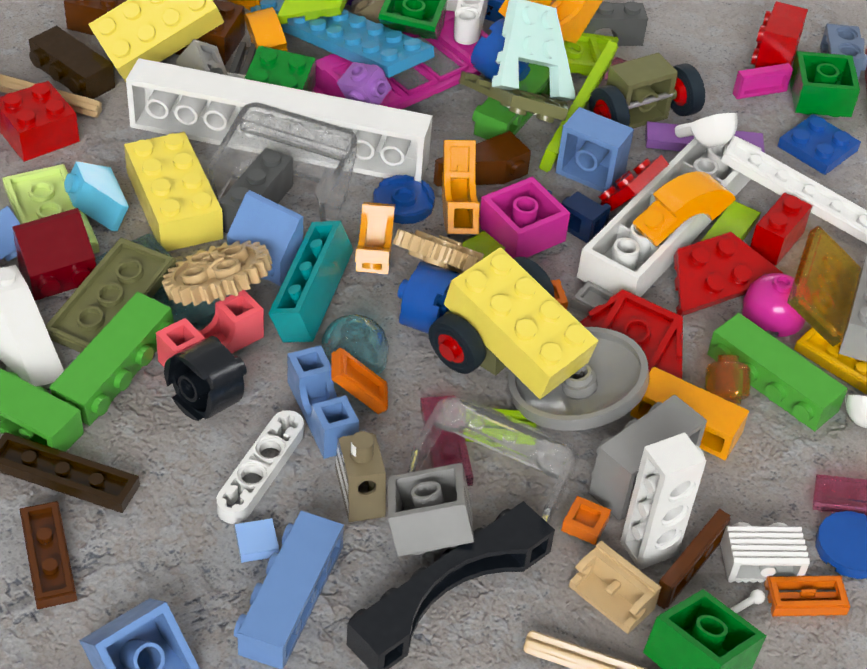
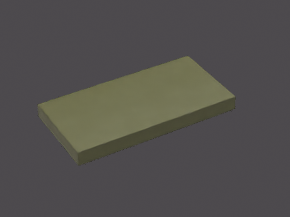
[46,237,176,353]

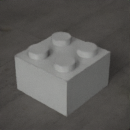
[388,463,474,557]

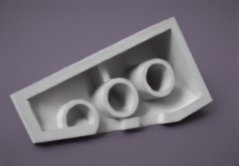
[0,265,64,389]

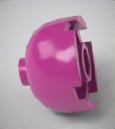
[742,273,810,337]

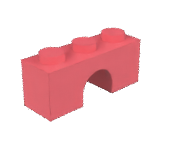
[156,290,264,367]

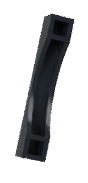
[346,501,555,669]

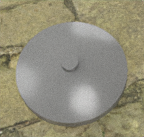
[508,327,649,431]

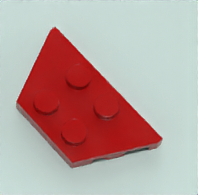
[674,232,784,316]
[580,289,683,379]

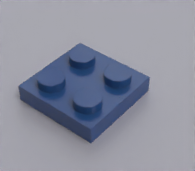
[777,114,861,175]

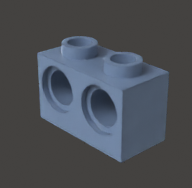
[820,23,867,79]

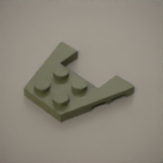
[459,71,569,123]

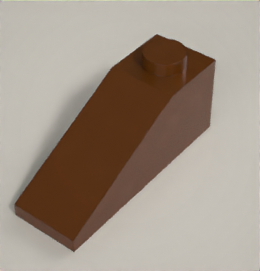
[433,131,531,187]

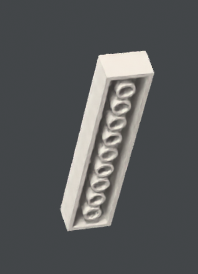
[126,58,433,183]

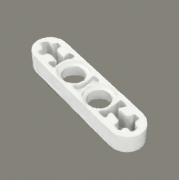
[216,410,304,524]

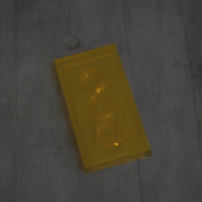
[787,226,861,347]

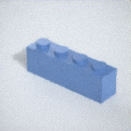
[234,511,344,669]

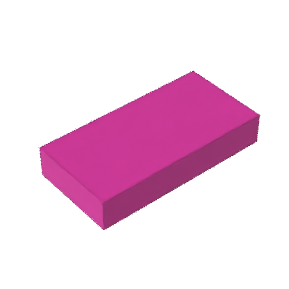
[732,63,793,99]

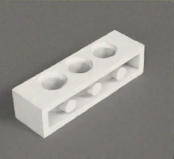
[620,432,706,570]

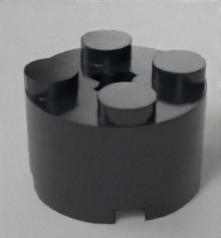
[164,336,247,421]

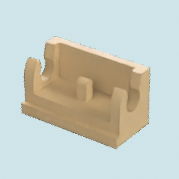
[569,541,661,634]

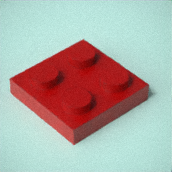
[598,155,669,212]

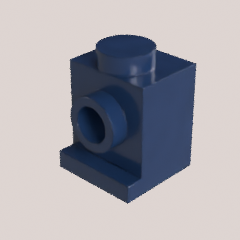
[561,191,611,244]

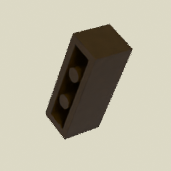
[29,25,115,99]

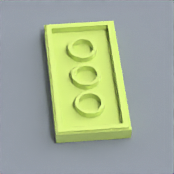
[2,164,100,253]

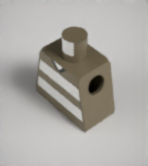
[335,431,386,522]

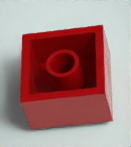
[750,1,808,68]
[0,81,80,162]

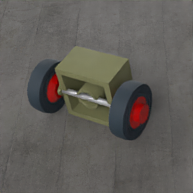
[589,52,705,129]
[428,257,554,376]

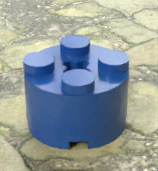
[471,18,530,81]
[398,261,460,334]

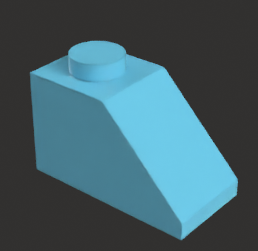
[64,161,129,231]

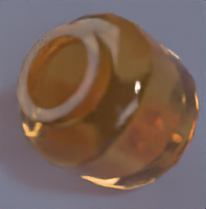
[705,355,751,406]

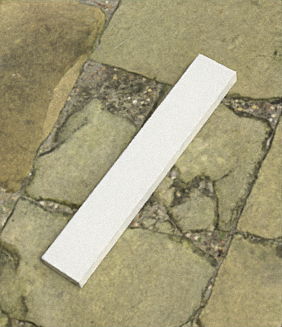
[720,136,867,244]

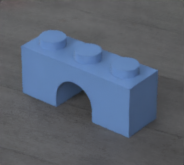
[287,345,359,459]

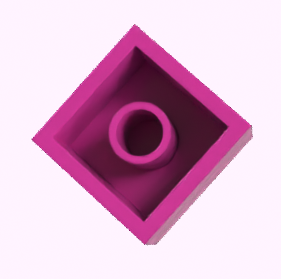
[479,176,570,258]

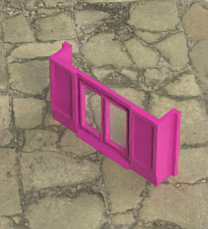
[312,10,489,109]

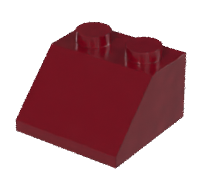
[12,208,96,301]

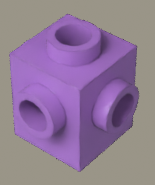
[337,62,392,105]

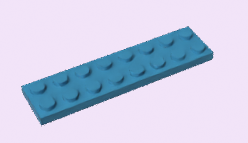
[250,0,435,78]

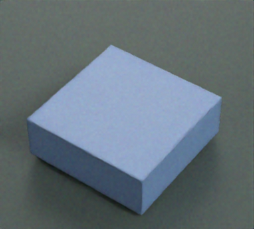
[235,518,279,563]

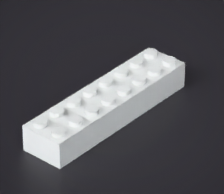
[577,136,762,297]

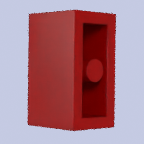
[750,193,813,266]

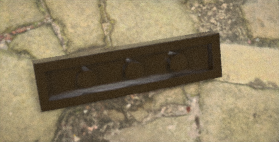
[0,432,140,513]

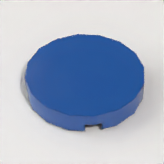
[373,175,435,224]
[815,511,867,579]

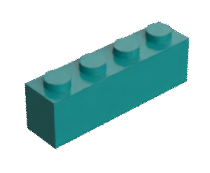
[268,220,354,343]

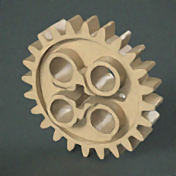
[393,229,484,274]
[162,240,273,306]

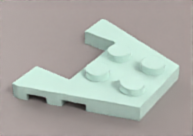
[492,0,576,101]

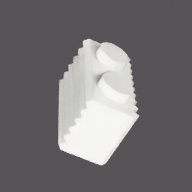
[720,522,810,583]

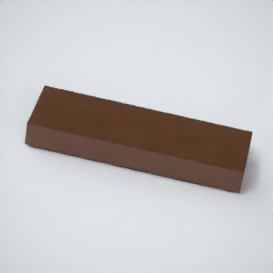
[20,501,77,610]
[656,509,731,609]

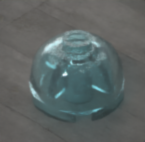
[321,314,389,375]

